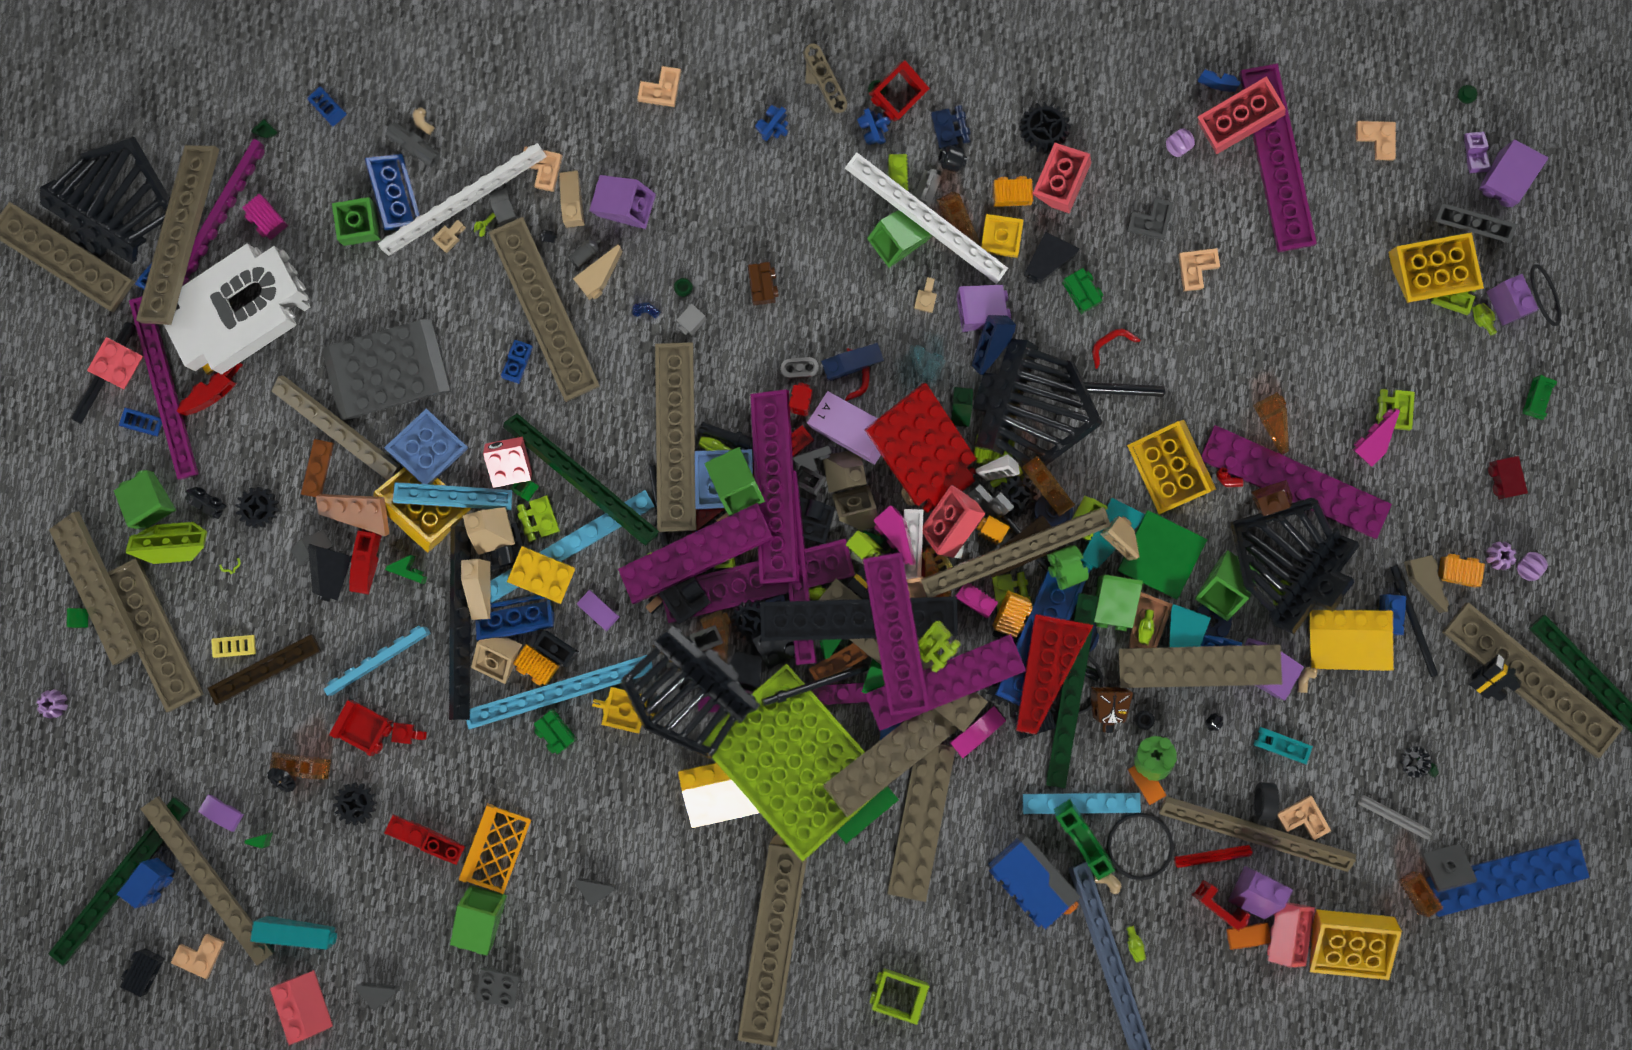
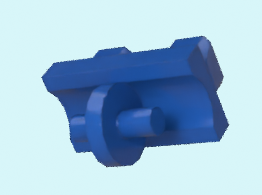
[755,105,789,142]
[857,108,891,145]

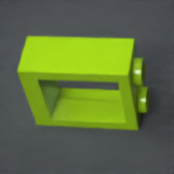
[869,968,929,1025]

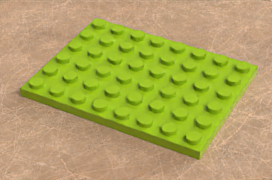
[703,664,877,862]

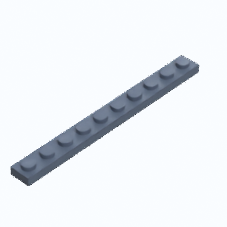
[1068,861,1151,1050]

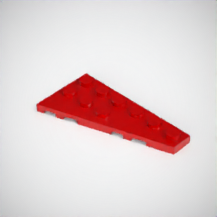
[1016,614,1094,734]

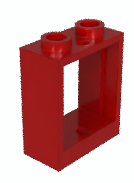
[869,60,930,122]

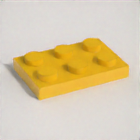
[507,546,576,604]

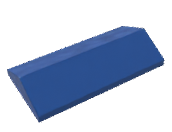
[365,154,420,231]
[475,595,554,642]

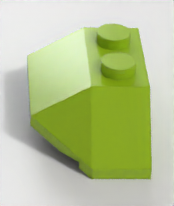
[125,522,207,564]

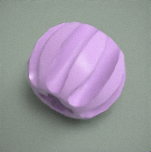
[1166,128,1195,157]
[1486,542,1517,570]
[1517,552,1548,581]
[36,689,68,719]

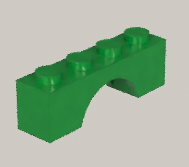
[1054,799,1115,881]

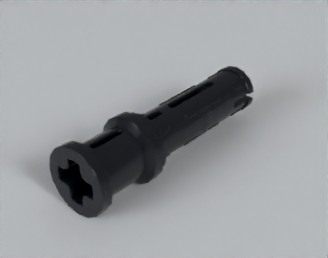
[699,422,753,451]

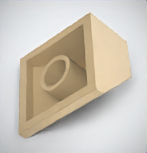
[463,507,515,555]
[1100,516,1139,561]
[471,637,522,684]

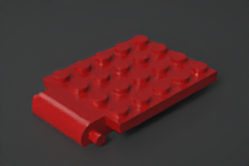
[864,383,977,513]

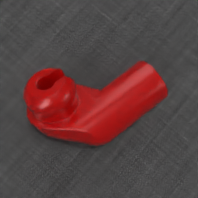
[1216,468,1243,487]

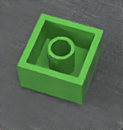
[332,197,381,246]

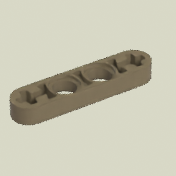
[803,43,847,113]

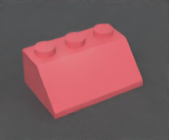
[1033,143,1091,214]
[923,485,985,558]
[1267,902,1315,967]
[270,970,333,1045]

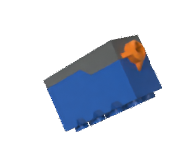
[988,833,1081,929]

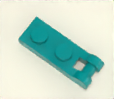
[1253,727,1313,765]

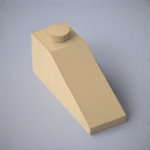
[559,171,585,228]
[573,245,623,300]
[461,559,490,620]

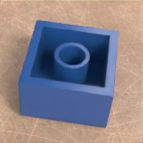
[117,858,175,909]

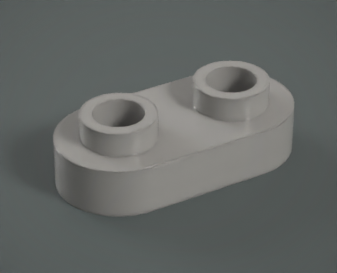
[781,357,819,379]

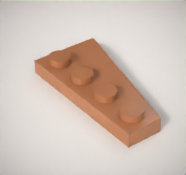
[316,494,390,536]
[1129,592,1173,648]

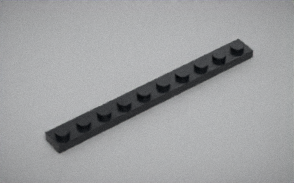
[449,526,471,720]

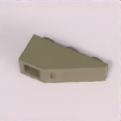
[1404,555,1449,613]

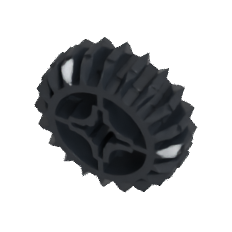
[1019,102,1071,154]

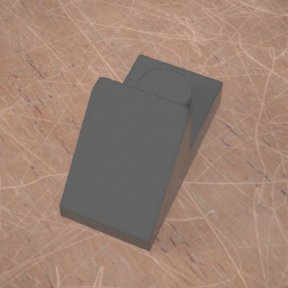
[793,444,834,473]

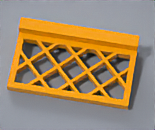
[459,803,531,894]

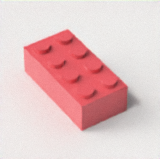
[1197,76,1286,155]

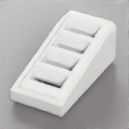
[976,454,1020,481]

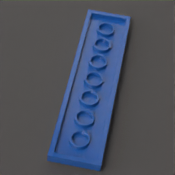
[995,565,1090,706]
[1425,839,1590,917]

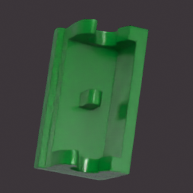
[1522,375,1557,420]

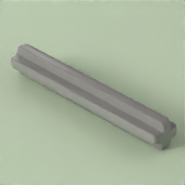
[1358,795,1432,839]

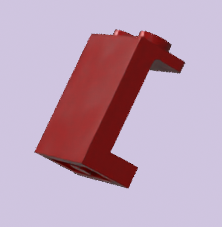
[329,700,393,756]
[1192,880,1250,931]

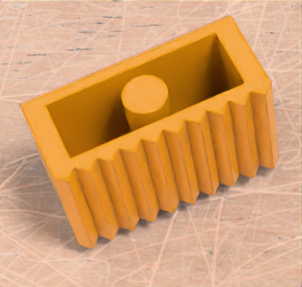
[993,176,1033,207]
[976,515,1009,545]
[1438,554,1485,588]
[992,591,1032,638]
[513,644,560,686]

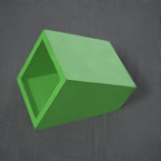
[867,210,933,268]
[704,447,765,516]
[114,470,176,530]
[1195,550,1259,621]
[1094,575,1143,631]
[450,885,507,955]

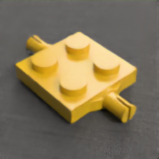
[592,687,656,734]

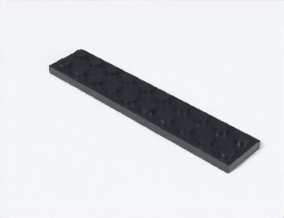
[760,597,958,642]

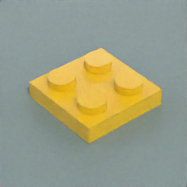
[981,214,1024,258]

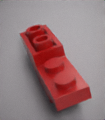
[176,362,243,416]
[349,529,382,595]
[384,814,465,865]

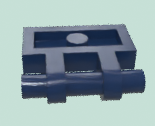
[931,105,971,150]

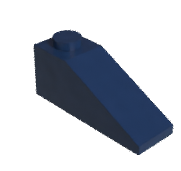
[971,315,1016,375]
[821,343,884,381]

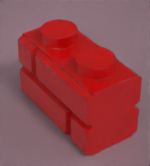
[789,383,813,416]

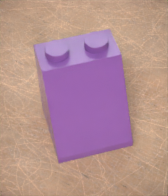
[1479,139,1548,207]
[589,175,656,229]
[1487,274,1539,326]
[956,285,1011,332]
[1245,638,1304,700]
[1228,866,1293,919]

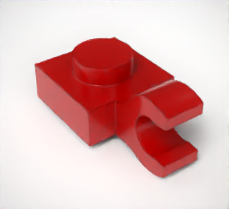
[391,722,427,744]

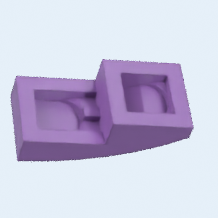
[1464,132,1491,173]
[577,590,619,631]
[198,794,244,832]

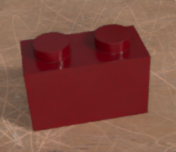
[1488,456,1528,500]

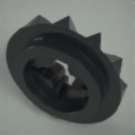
[1400,746,1432,778]
[267,768,296,792]

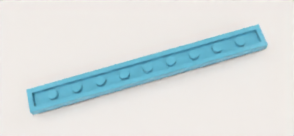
[490,490,655,604]
[466,655,653,729]

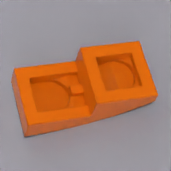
[1128,765,1167,805]
[1226,922,1271,949]

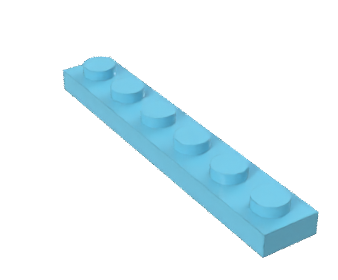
[393,482,512,510]
[323,626,431,696]
[1023,793,1141,814]

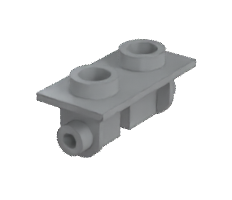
[914,169,942,208]

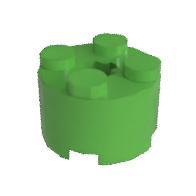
[1047,545,1089,590]
[1134,736,1177,781]

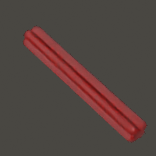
[1174,845,1252,868]

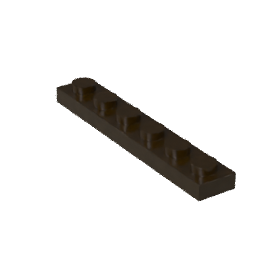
[207,634,322,705]

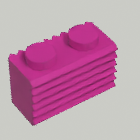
[242,194,288,240]
[955,583,998,618]

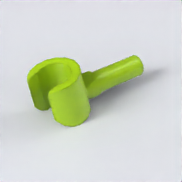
[474,213,495,237]

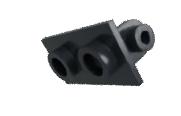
[185,487,227,519]

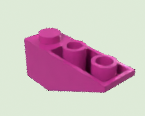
[1353,408,1400,467]
[873,505,916,565]

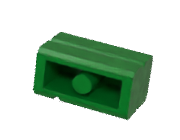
[1062,268,1103,315]
[533,709,578,755]

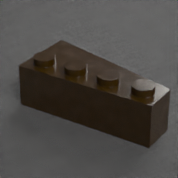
[990,515,1067,578]

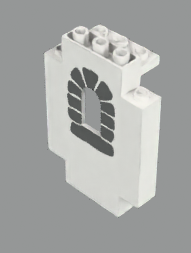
[164,243,310,374]

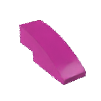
[949,706,1006,758]

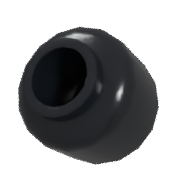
[938,145,967,172]

